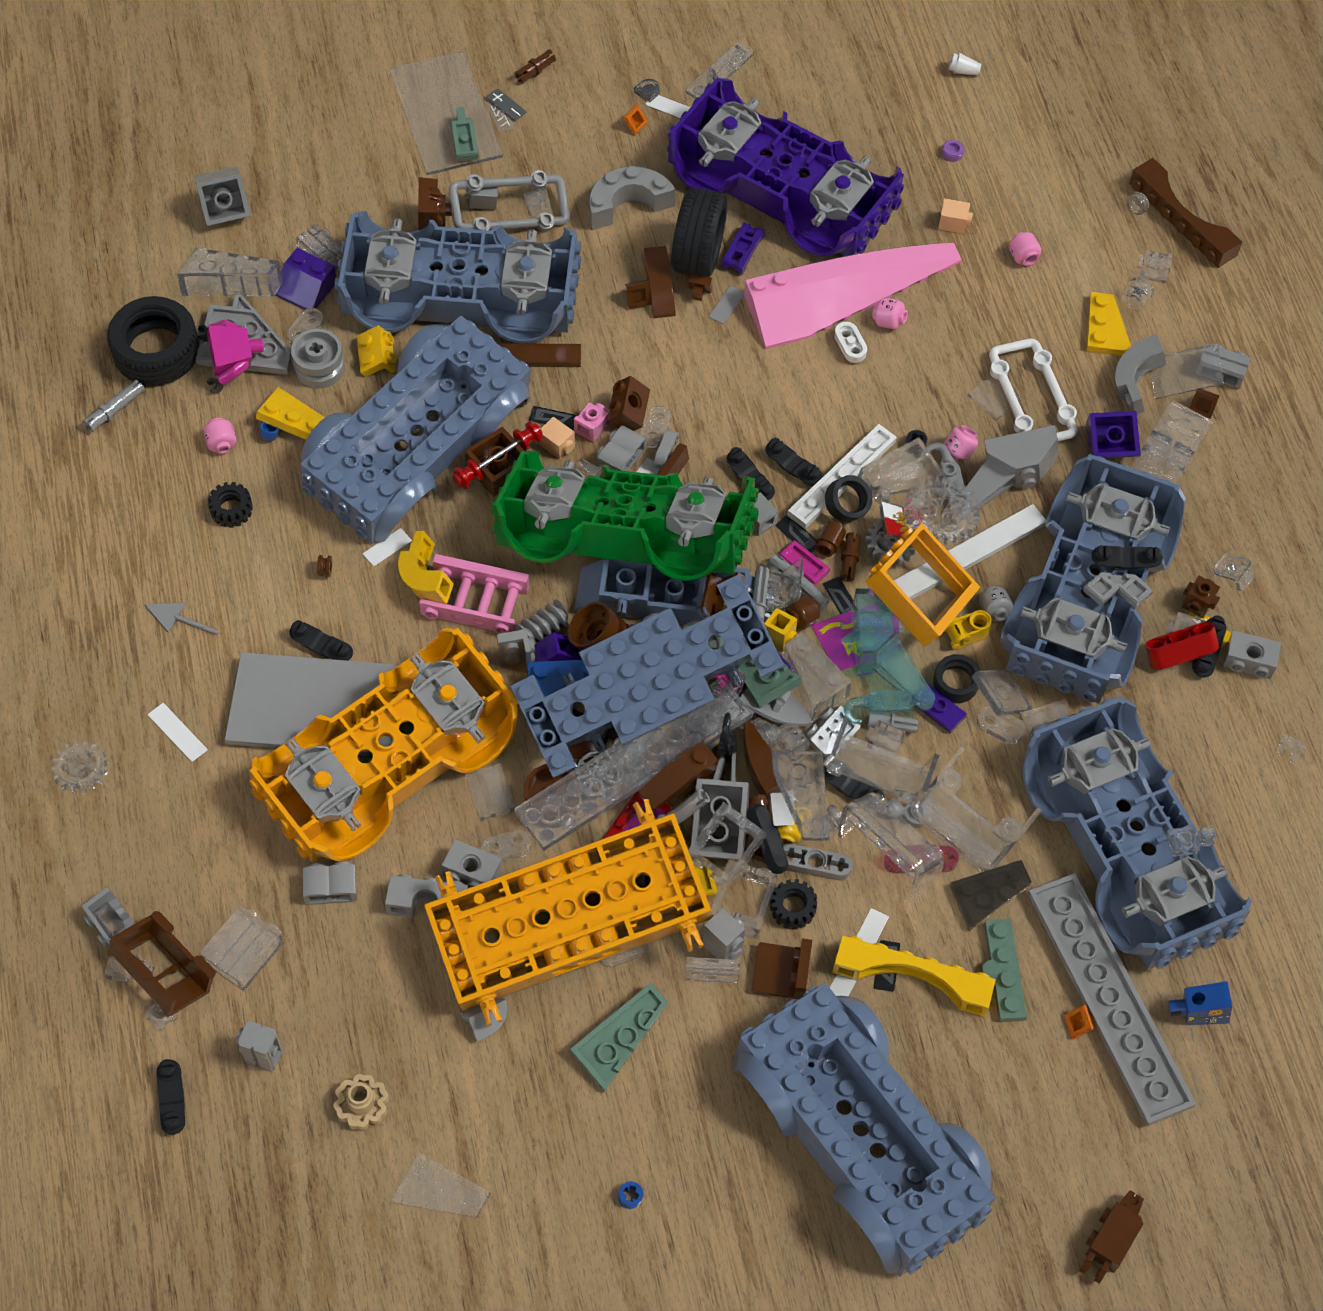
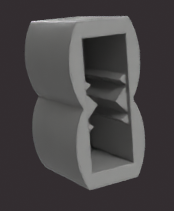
[596,425,646,471]
[303,861,357,905]

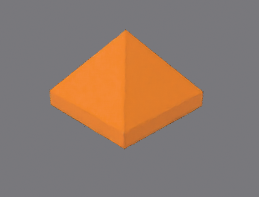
[623,104,648,135]
[1064,1004,1094,1040]

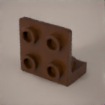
[752,938,812,1000]

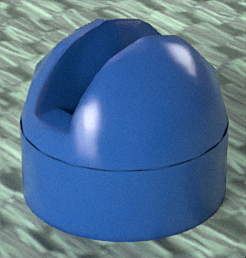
[259,422,279,442]

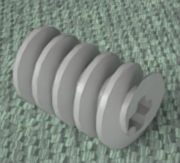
[514,599,569,645]

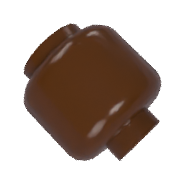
[784,595,820,631]

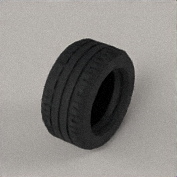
[671,187,728,277]
[107,296,199,386]

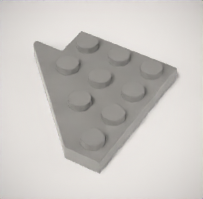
[196,291,292,375]

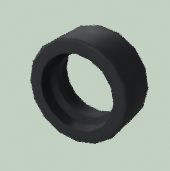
[825,475,873,522]
[933,654,981,703]

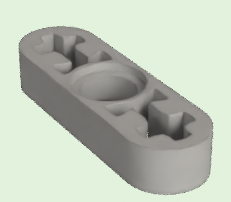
[783,844,853,880]

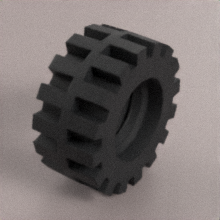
[208,482,253,528]
[770,879,818,930]

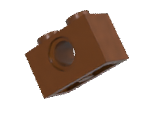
[607,376,650,431]

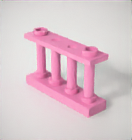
[419,554,530,634]

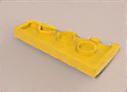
[256,387,325,440]

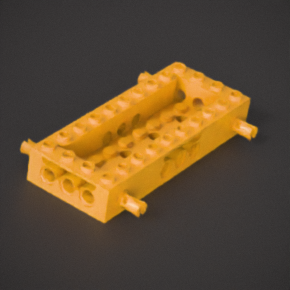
[424,799,712,1026]

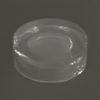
[1127,192,1149,215]

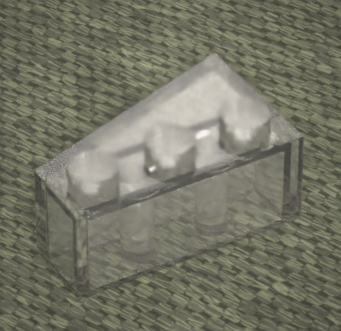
[857,437,945,498]

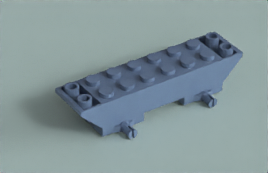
[575,559,773,624]

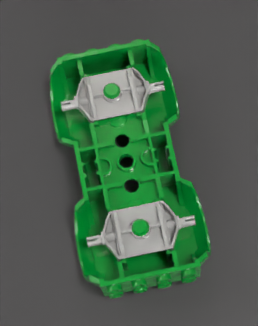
[491,451,759,581]

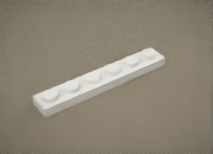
[787,424,897,529]

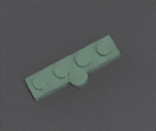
[981,919,1027,1022]

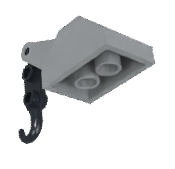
[690,712,749,861]

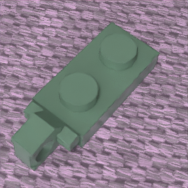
[451,107,479,161]

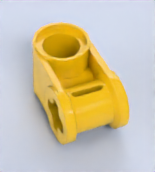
[944,610,991,650]

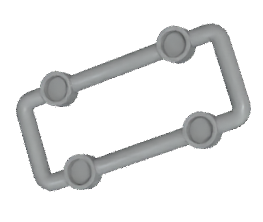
[449,170,570,232]

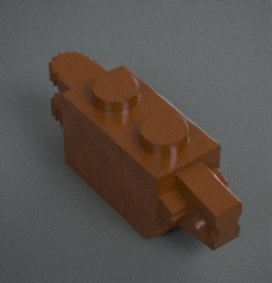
[1079,1190,1144,1284]

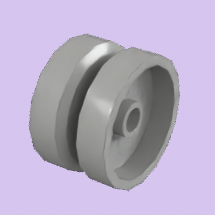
[291,328,345,389]

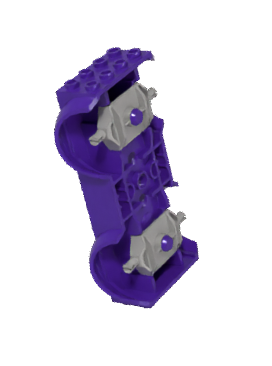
[667,77,904,256]

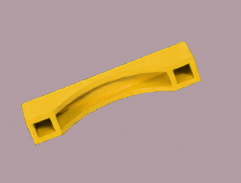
[832,936,996,1017]

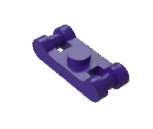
[722,222,765,275]

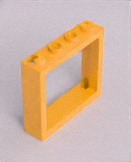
[865,523,980,647]

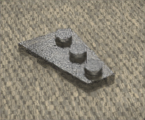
[950,860,1032,931]

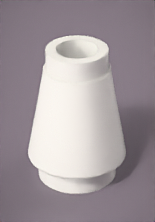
[948,53,981,76]

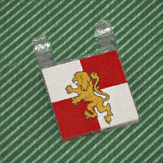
[874,486,924,540]

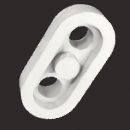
[834,322,867,363]

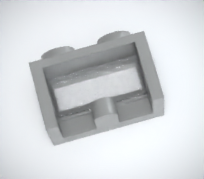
[82,887,135,948]

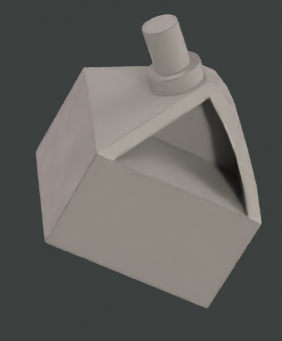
[194,166,251,226]

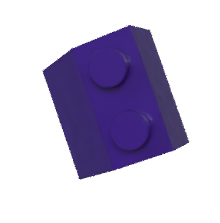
[274,248,336,314]
[1086,411,1141,458]

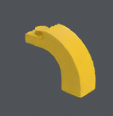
[398,531,454,604]

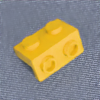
[356,325,396,377]

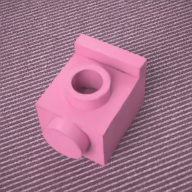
[574,402,609,443]

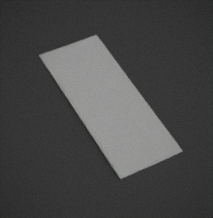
[708,285,744,324]

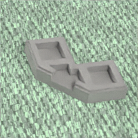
[1083,572,1154,609]

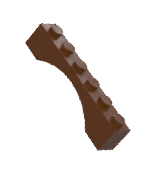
[1129,158,1242,268]

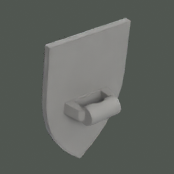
[737,687,813,726]

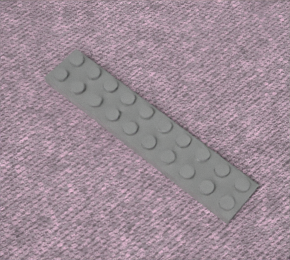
[1027,873,1196,1126]

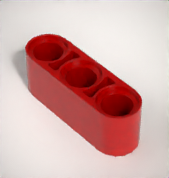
[1145,622,1219,670]

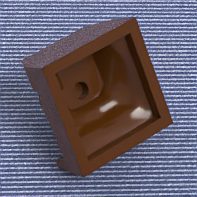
[418,177,452,230]

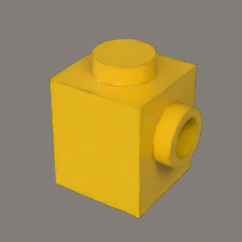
[764,608,798,652]

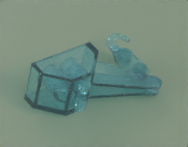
[844,588,935,724]

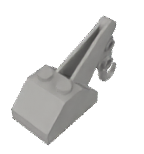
[923,425,1058,522]

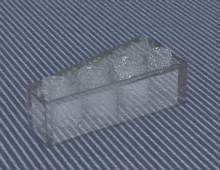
[177,248,283,296]

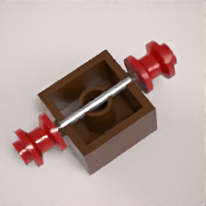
[452,422,543,497]

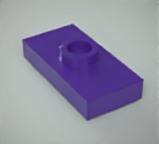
[912,684,967,733]

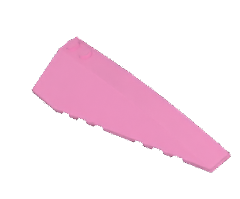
[744,243,962,349]

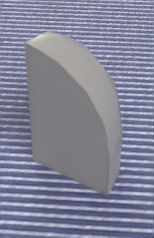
[460,998,507,1042]

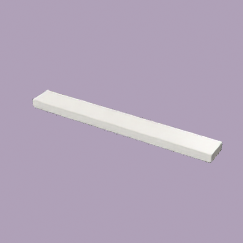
[889,504,1046,611]

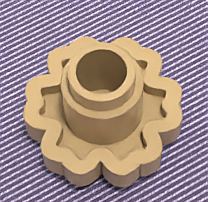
[333,1074,389,1130]

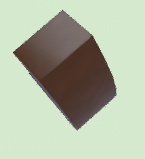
[644,246,676,319]
[744,720,783,800]

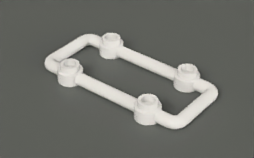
[989,338,1078,442]

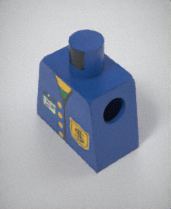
[1168,981,1232,1025]

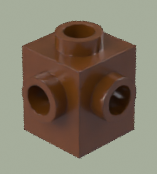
[1182,576,1220,618]

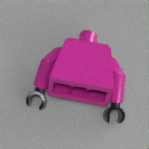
[198,320,264,394]

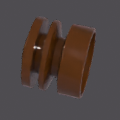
[568,602,630,651]

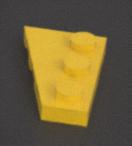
[1086,292,1131,356]

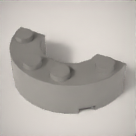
[589,166,675,230]

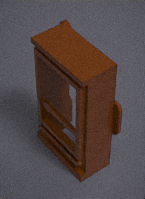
[108,911,216,1018]

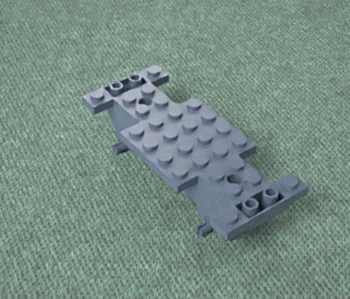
[511,574,785,778]

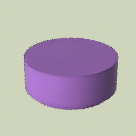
[942,140,964,162]

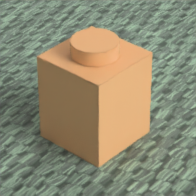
[938,198,973,234]
[538,417,575,460]

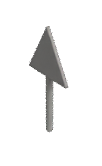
[145,602,219,634]

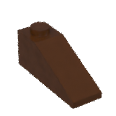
[638,741,718,811]

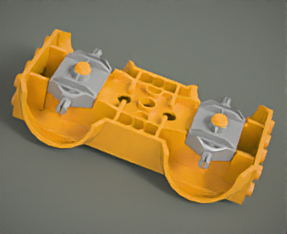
[249,628,519,864]

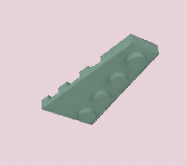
[737,660,803,708]
[570,983,668,1092]

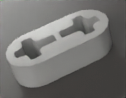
[654,429,679,469]

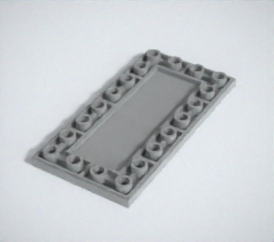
[225,652,414,756]

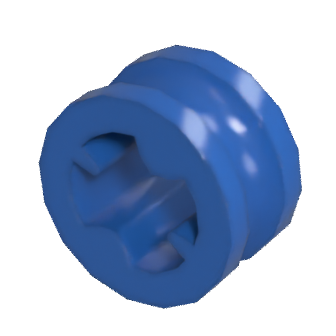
[618,1181,643,1209]

